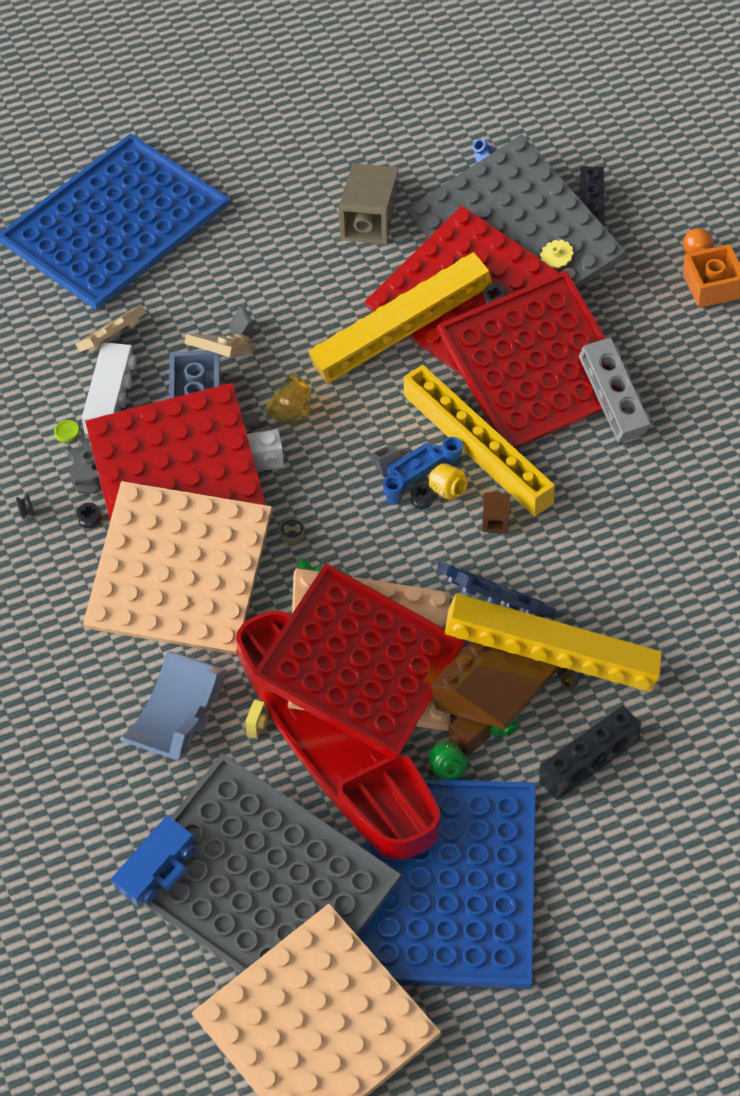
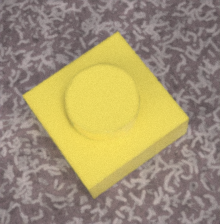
[245,700,269,739]

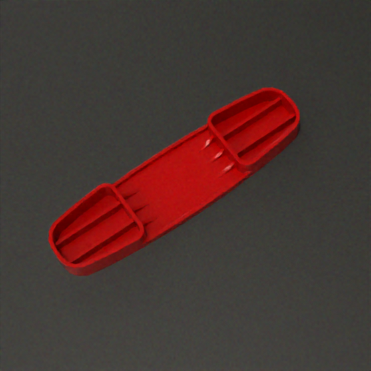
[236,611,440,860]

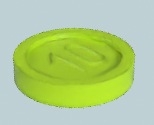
[54,420,79,443]

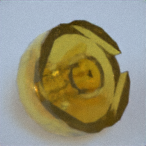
[264,373,312,424]

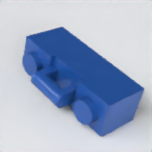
[110,815,197,908]

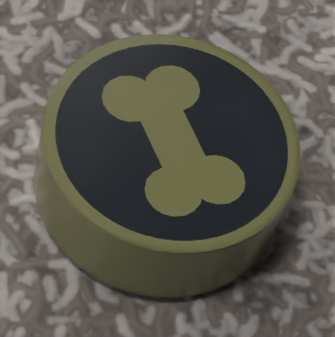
[279,518,305,544]

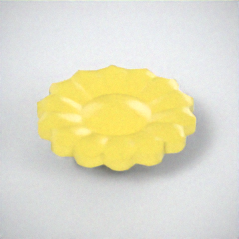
[540,240,574,269]

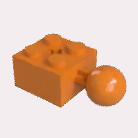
[682,228,740,308]

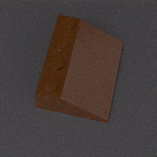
[431,642,560,730]

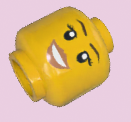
[429,463,467,500]

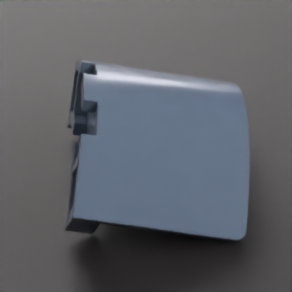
[120,652,226,761]

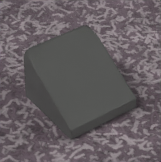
[229,305,254,339]
[369,445,403,477]

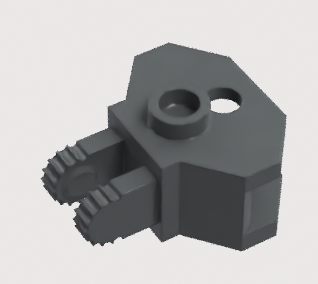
[64,437,102,494]

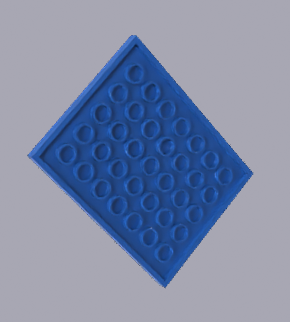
[0,133,230,311]
[359,779,535,989]

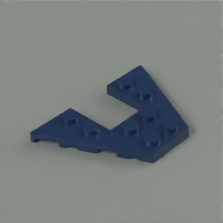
[436,560,557,619]

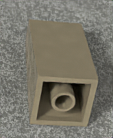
[339,163,399,244]

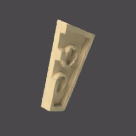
[75,305,146,352]
[184,334,256,357]

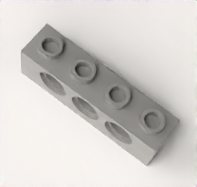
[579,337,651,443]

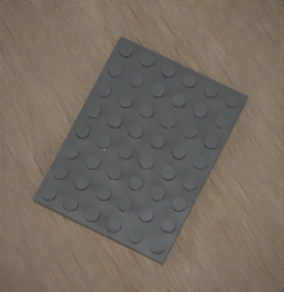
[406,134,627,289]
[143,753,402,974]

